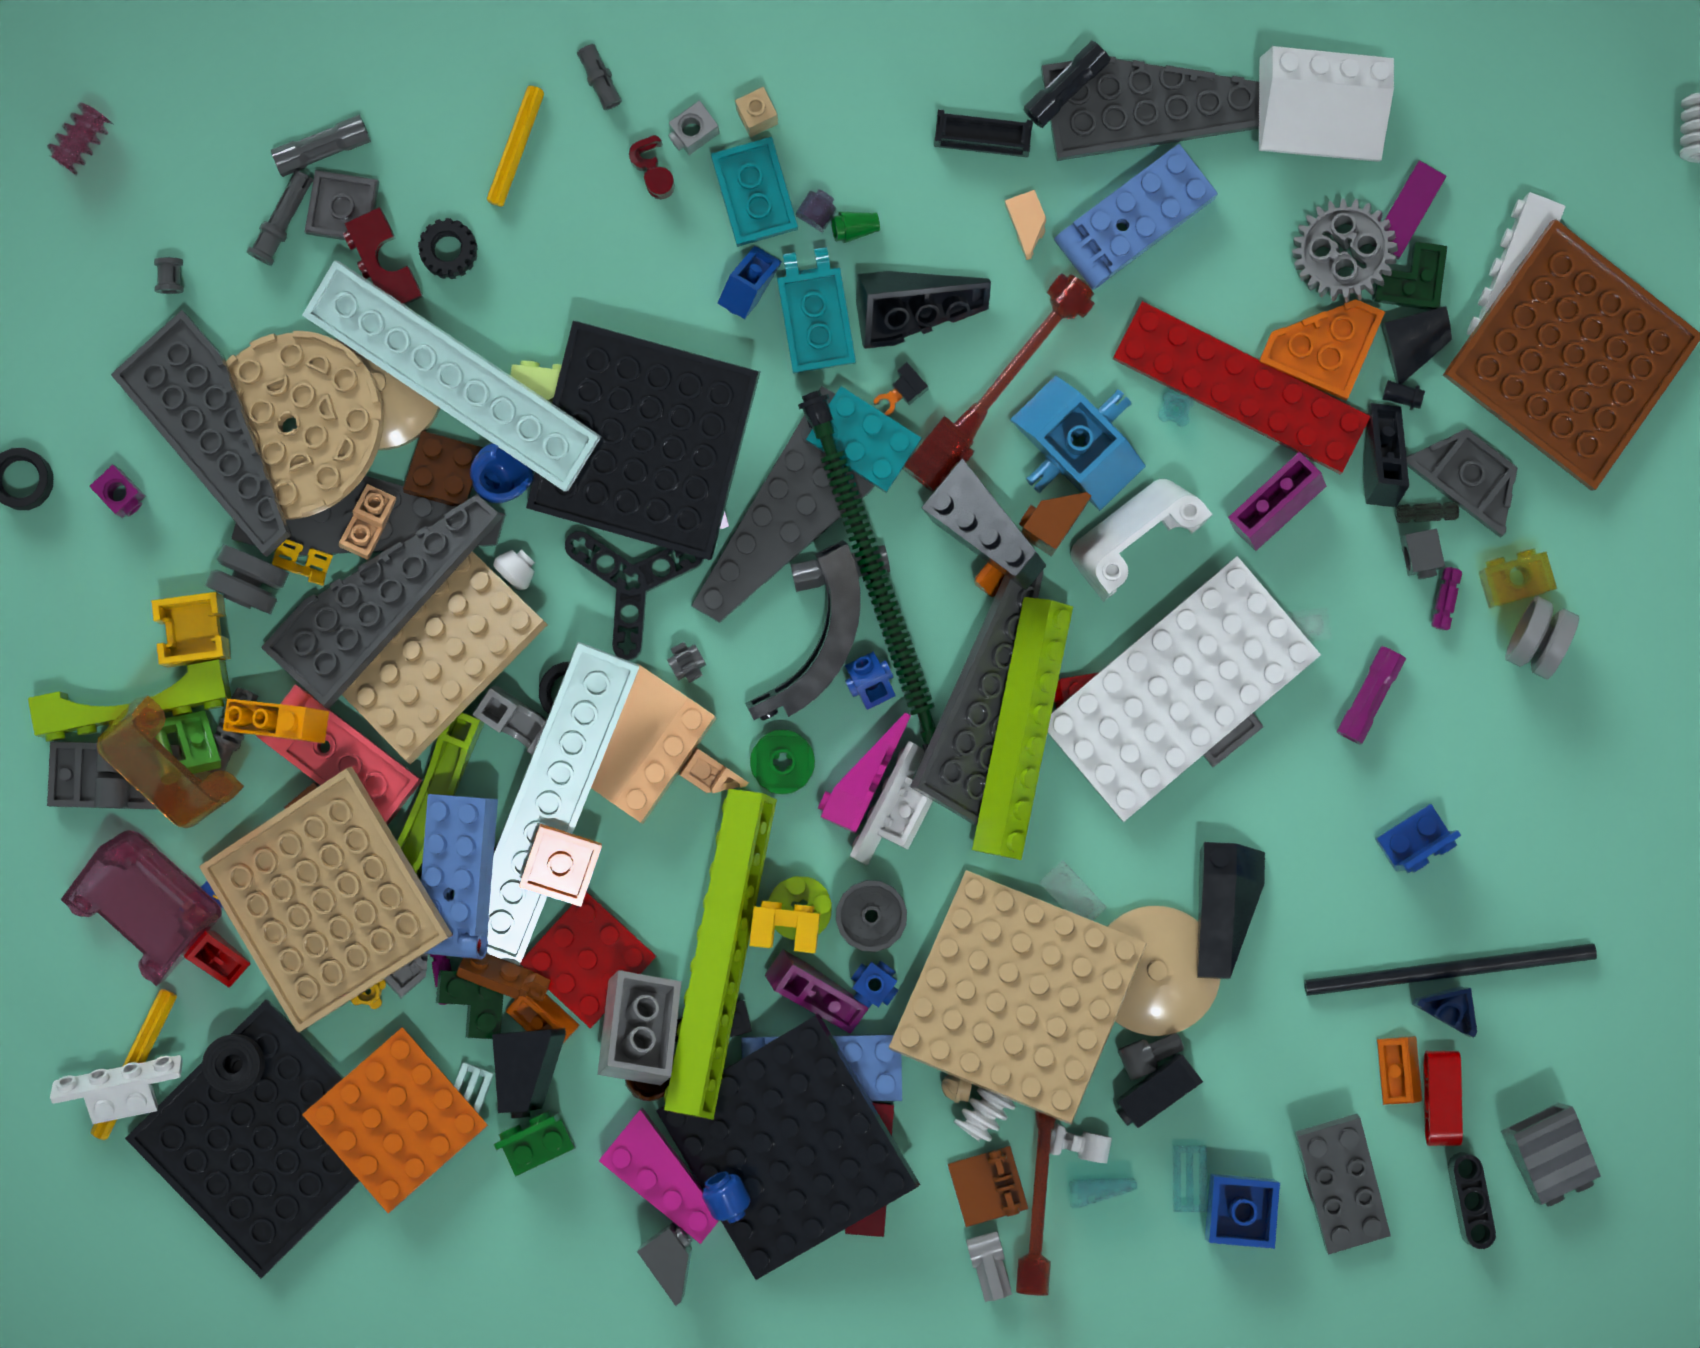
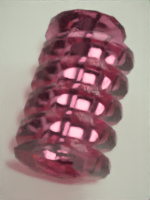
[47,102,114,176]

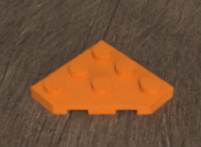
[1259,299,1385,401]

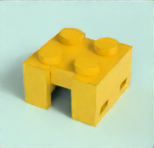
[151,592,231,668]
[749,901,821,953]

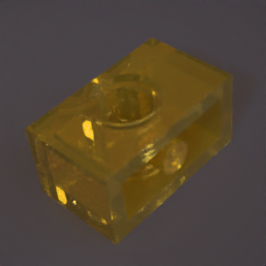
[1478,549,1557,609]

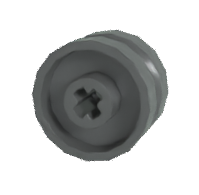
[205,544,289,615]
[836,880,907,952]

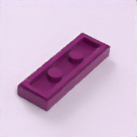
[1371,160,1447,259]

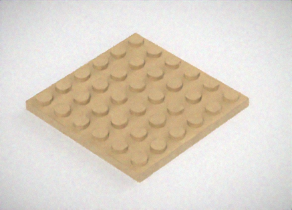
[199,767,453,1033]
[889,870,1147,1125]

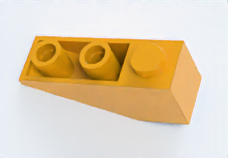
[223,698,329,744]

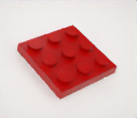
[520,892,657,1029]

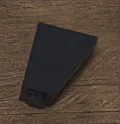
[492,1028,566,1118]
[1115,1053,1203,1128]

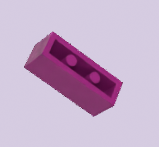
[1228,452,1327,551]

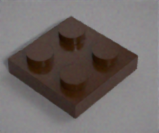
[403,431,484,507]

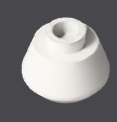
[493,549,535,591]

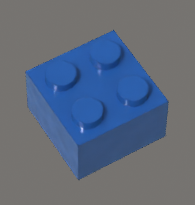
[1205,1174,1280,1249]

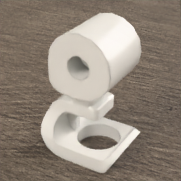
[1047,1123,1112,1164]

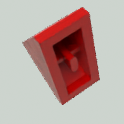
[183,931,251,988]

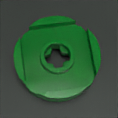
[750,730,815,795]

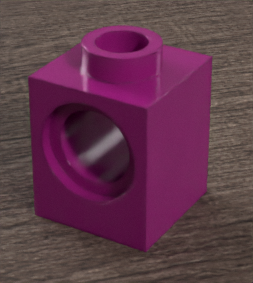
[89,464,146,518]

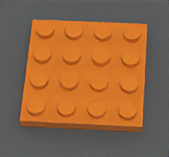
[302,1027,488,1213]

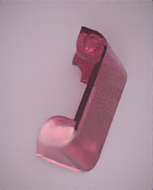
[61,830,222,986]

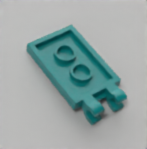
[777,247,856,374]

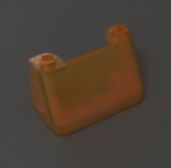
[97,695,244,828]

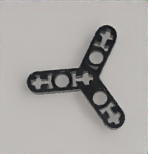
[565,532,704,661]

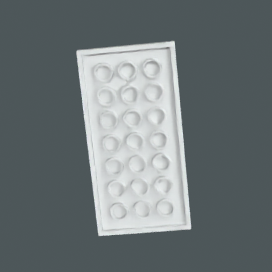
[1048,556,1321,822]

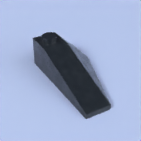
[856,271,991,349]
[1197,842,1265,979]

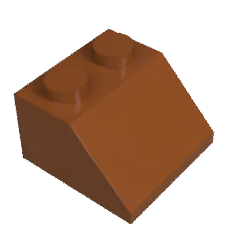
[1019,492,1092,557]

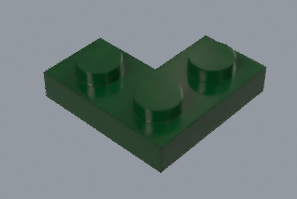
[1374,242,1447,310]
[436,970,504,1039]

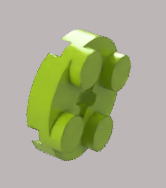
[768,876,832,940]

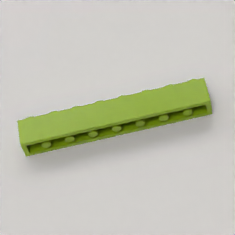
[972,597,1073,860]

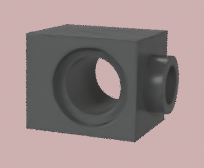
[1400,528,1445,580]

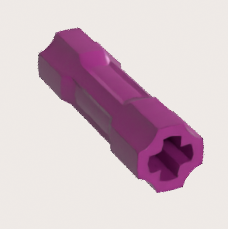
[1337,646,1406,745]

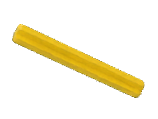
[487,85,544,207]

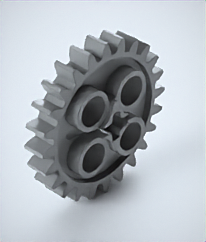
[1292,199,1398,302]

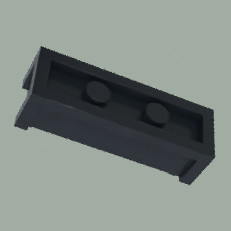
[934,110,1033,158]

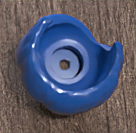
[470,443,534,503]

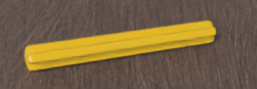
[91,989,177,1140]

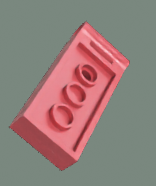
[256,684,423,826]

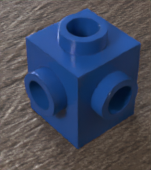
[845,651,896,710]
[851,960,899,1008]

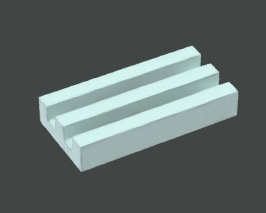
[454,1062,494,1114]

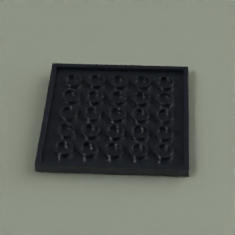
[526,321,761,560]
[125,1000,360,1279]
[656,1013,921,1280]

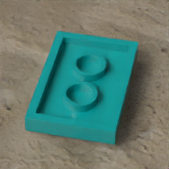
[711,137,798,247]
[806,386,922,493]

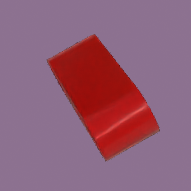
[1424,1051,1463,1146]

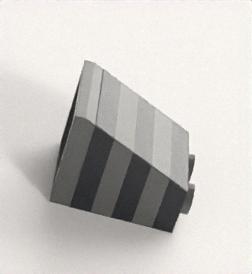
[1501,1103,1601,1207]

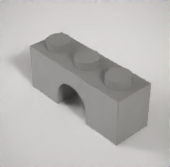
[473,685,547,755]

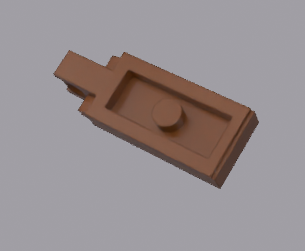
[456,953,551,1002]

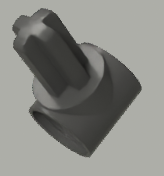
[1117,1033,1184,1081]

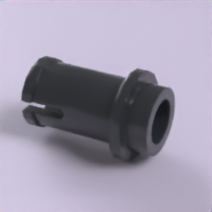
[1382,380,1425,410]

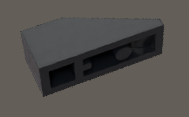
[1363,403,1409,507]

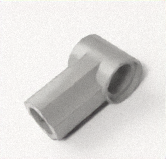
[966,1231,1012,1302]

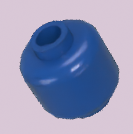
[702,1171,751,1223]

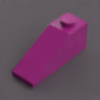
[765,949,869,1034]

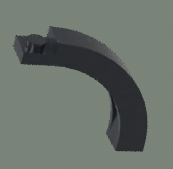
[745,540,861,720]

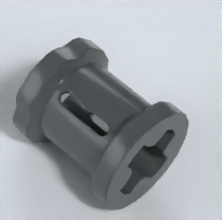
[154,257,184,294]

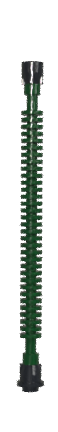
[798,390,937,753]

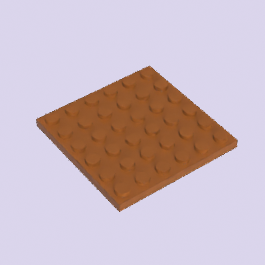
[1443,219,1700,491]

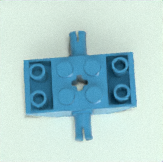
[1010,376,1146,511]

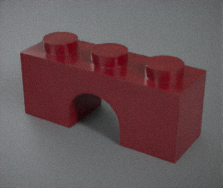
[343,207,424,305]

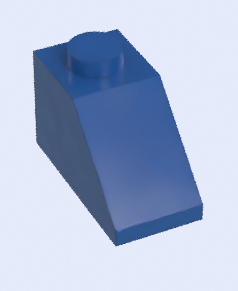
[717,246,782,319]

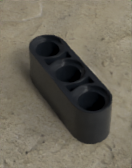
[1448,1152,1496,1249]

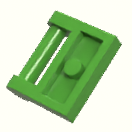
[148,710,221,782]

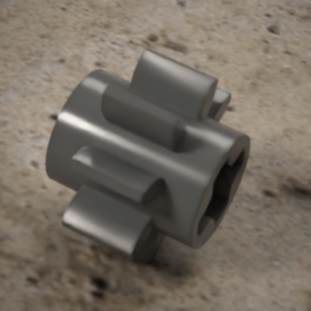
[667,642,706,683]

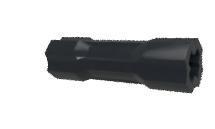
[1023,41,1111,128]

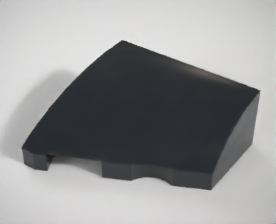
[1383,306,1452,384]

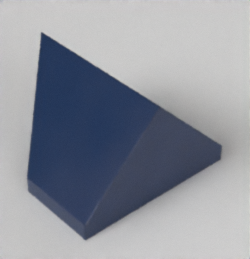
[1412,987,1477,1038]

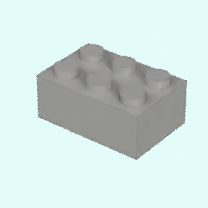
[597,970,682,1085]

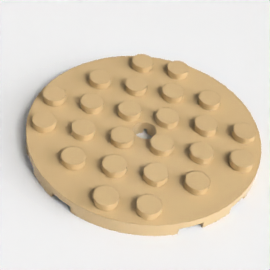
[226,331,384,520]

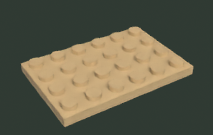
[342,551,548,765]

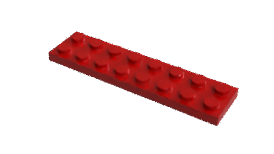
[1113,301,1370,475]

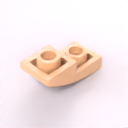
[339,484,396,560]

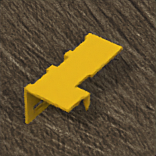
[272,539,333,586]

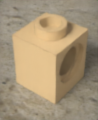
[735,86,778,138]

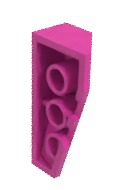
[818,713,911,834]

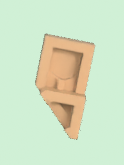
[1005,190,1046,260]
[678,748,749,793]

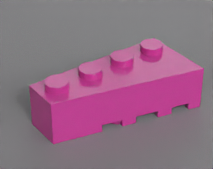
[599,1107,719,1244]

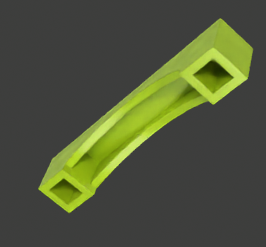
[28,659,232,742]

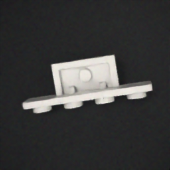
[850,741,933,865]
[50,1055,183,1124]

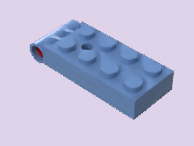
[1054,144,1218,290]
[421,794,498,959]
[741,1034,902,1101]

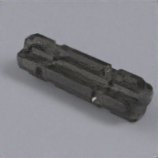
[1395,502,1459,523]

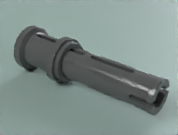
[247,170,313,266]

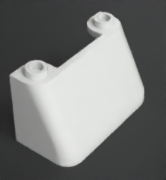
[1071,479,1213,602]

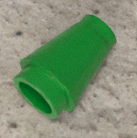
[831,212,880,243]

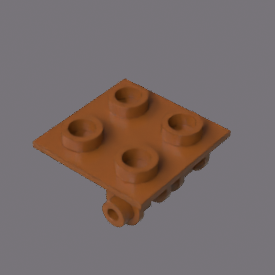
[948,1146,1028,1227]

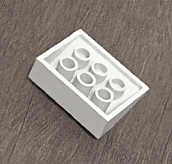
[1259,46,1394,162]

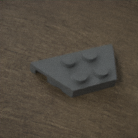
[1406,429,1518,538]

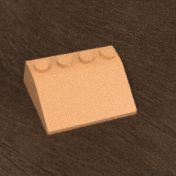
[591,663,717,824]

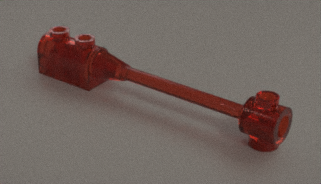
[904,273,1095,492]
[1016,1110,1056,1296]

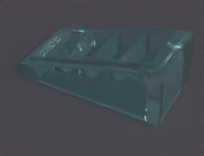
[1069,1178,1137,1209]

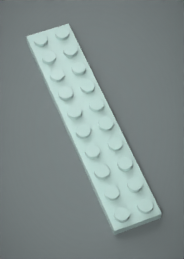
[302,261,602,491]
[487,642,639,966]

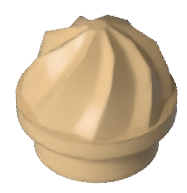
[941,1074,972,1103]

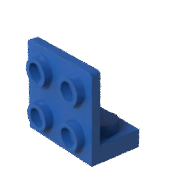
[1375,804,1461,873]

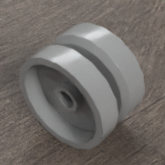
[1505,596,1579,680]

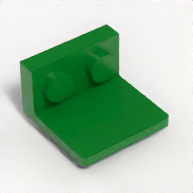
[494,1110,576,1177]

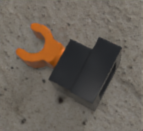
[873,362,929,416]

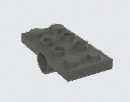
[47,742,182,810]
[1295,1113,1391,1255]

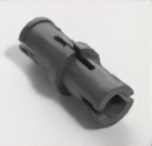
[577,44,622,110]

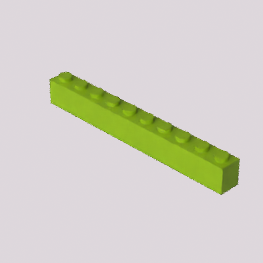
[664,789,777,1120]

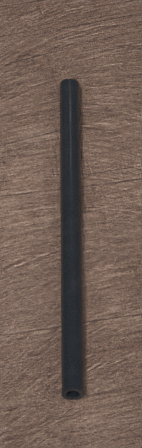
[1304,943,1597,996]

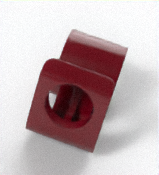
[629,135,675,200]

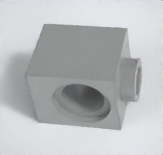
[668,100,720,155]

